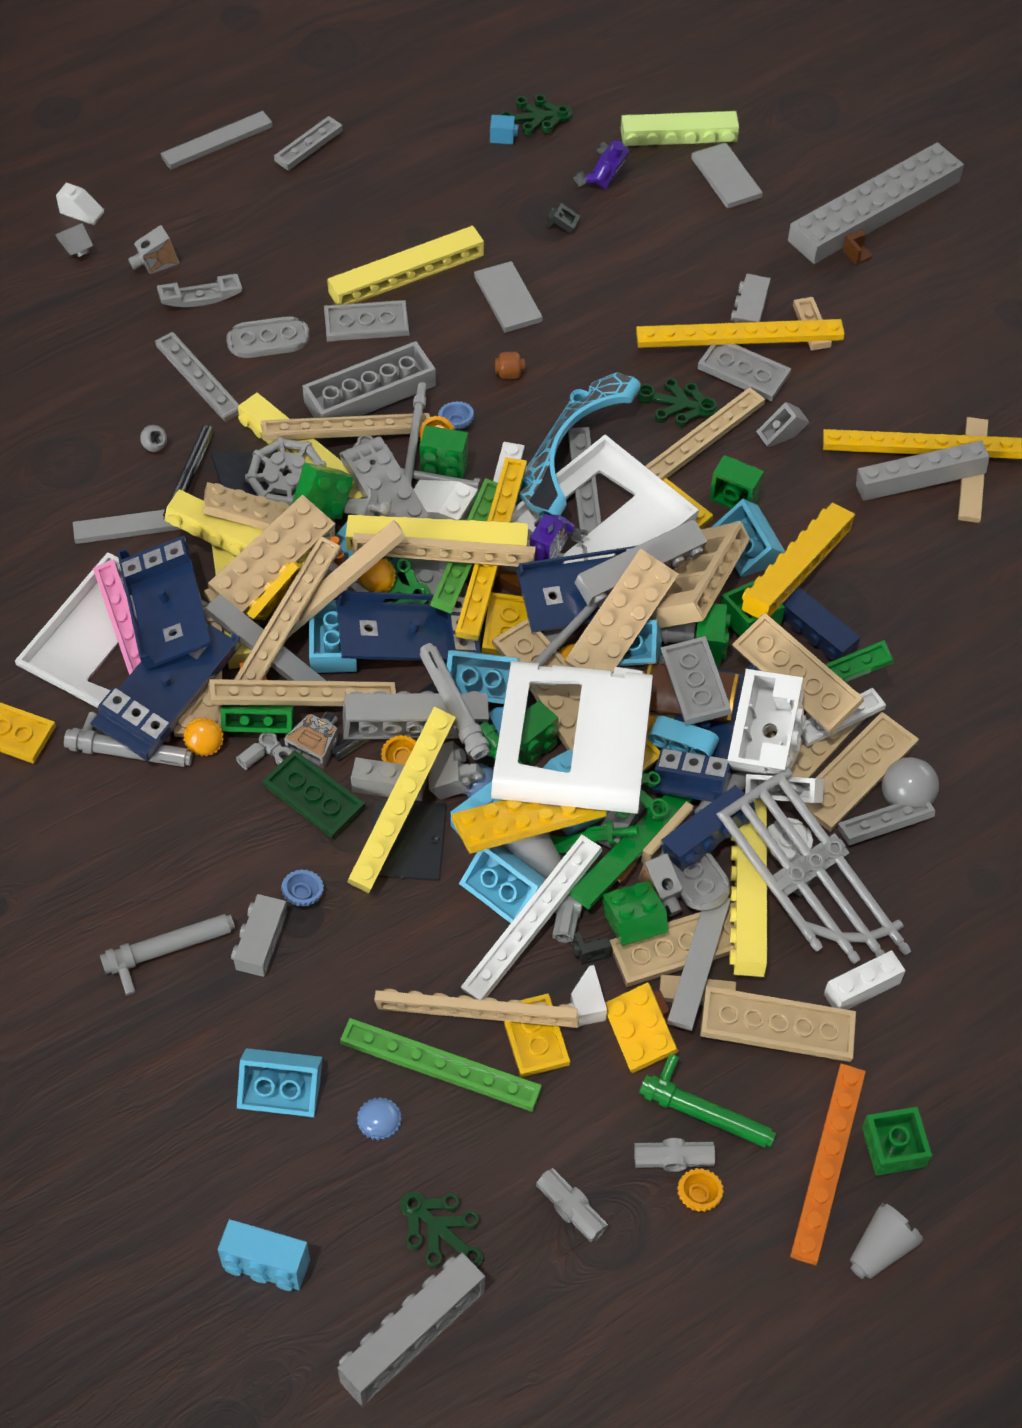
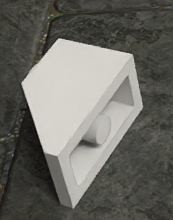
[56,183,104,225]
[567,965,607,1027]

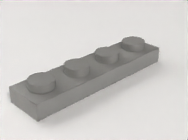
[274,116,343,171]
[838,802,935,845]

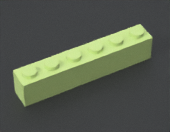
[621,111,739,146]

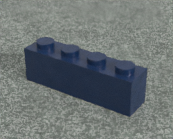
[782,587,860,661]
[661,785,756,871]

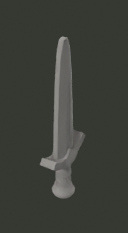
[343,489,391,516]

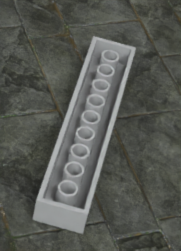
[788,142,964,264]

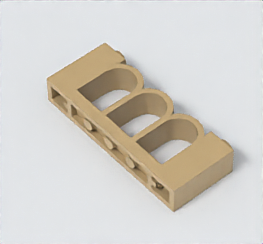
[650,521,750,628]

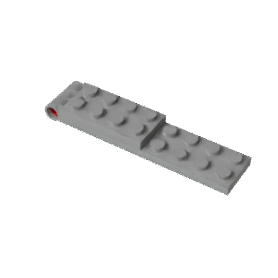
[340,436,468,604]

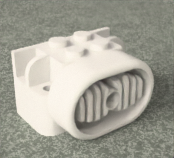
[728,669,806,775]

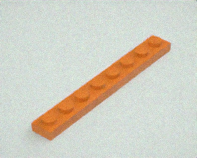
[790,1064,866,1265]

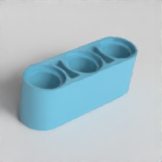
[647,716,719,756]

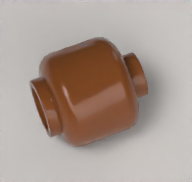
[495,352,525,379]

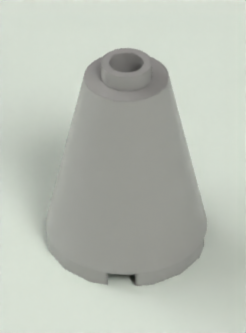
[502,832,562,879]
[850,1203,924,1279]

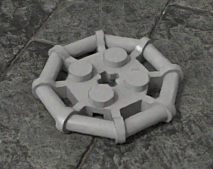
[245,437,327,506]

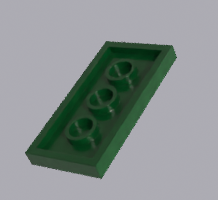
[262,750,365,839]

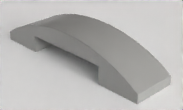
[157,274,242,307]

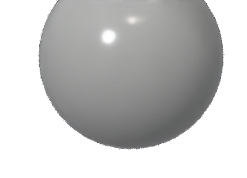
[882,757,939,809]

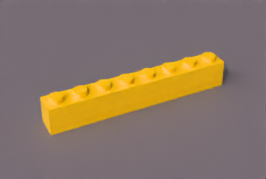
[742,502,855,619]

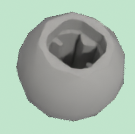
[140,425,167,452]

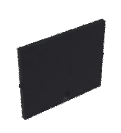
[211,451,287,496]
[371,798,446,881]

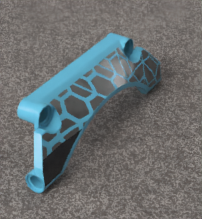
[516,372,641,519]

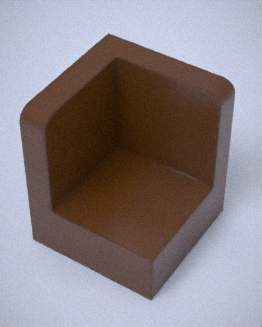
[842,229,872,265]

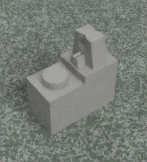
[428,741,483,800]

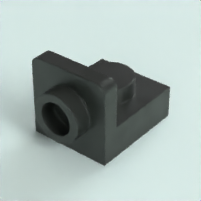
[546,203,580,233]
[571,932,611,965]

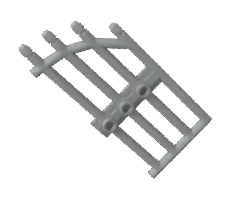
[716,767,911,964]

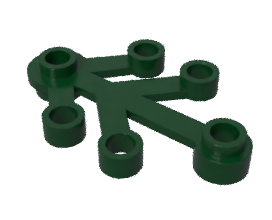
[500,94,572,135]
[637,378,718,428]
[400,1192,483,1269]

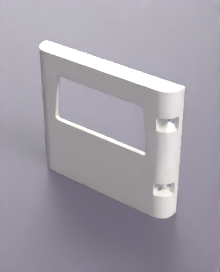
[511,435,699,564]
[15,552,209,717]
[491,661,653,814]

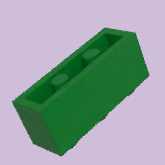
[221,705,294,733]

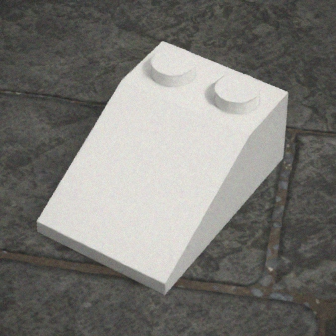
[413,480,478,520]

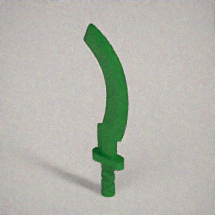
[549,821,639,853]

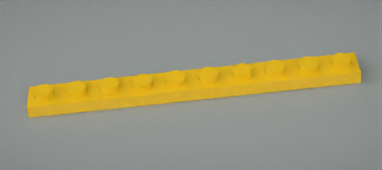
[636,319,844,348]
[823,429,1022,459]
[455,457,527,641]

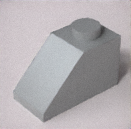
[55,223,93,257]
[756,402,810,447]

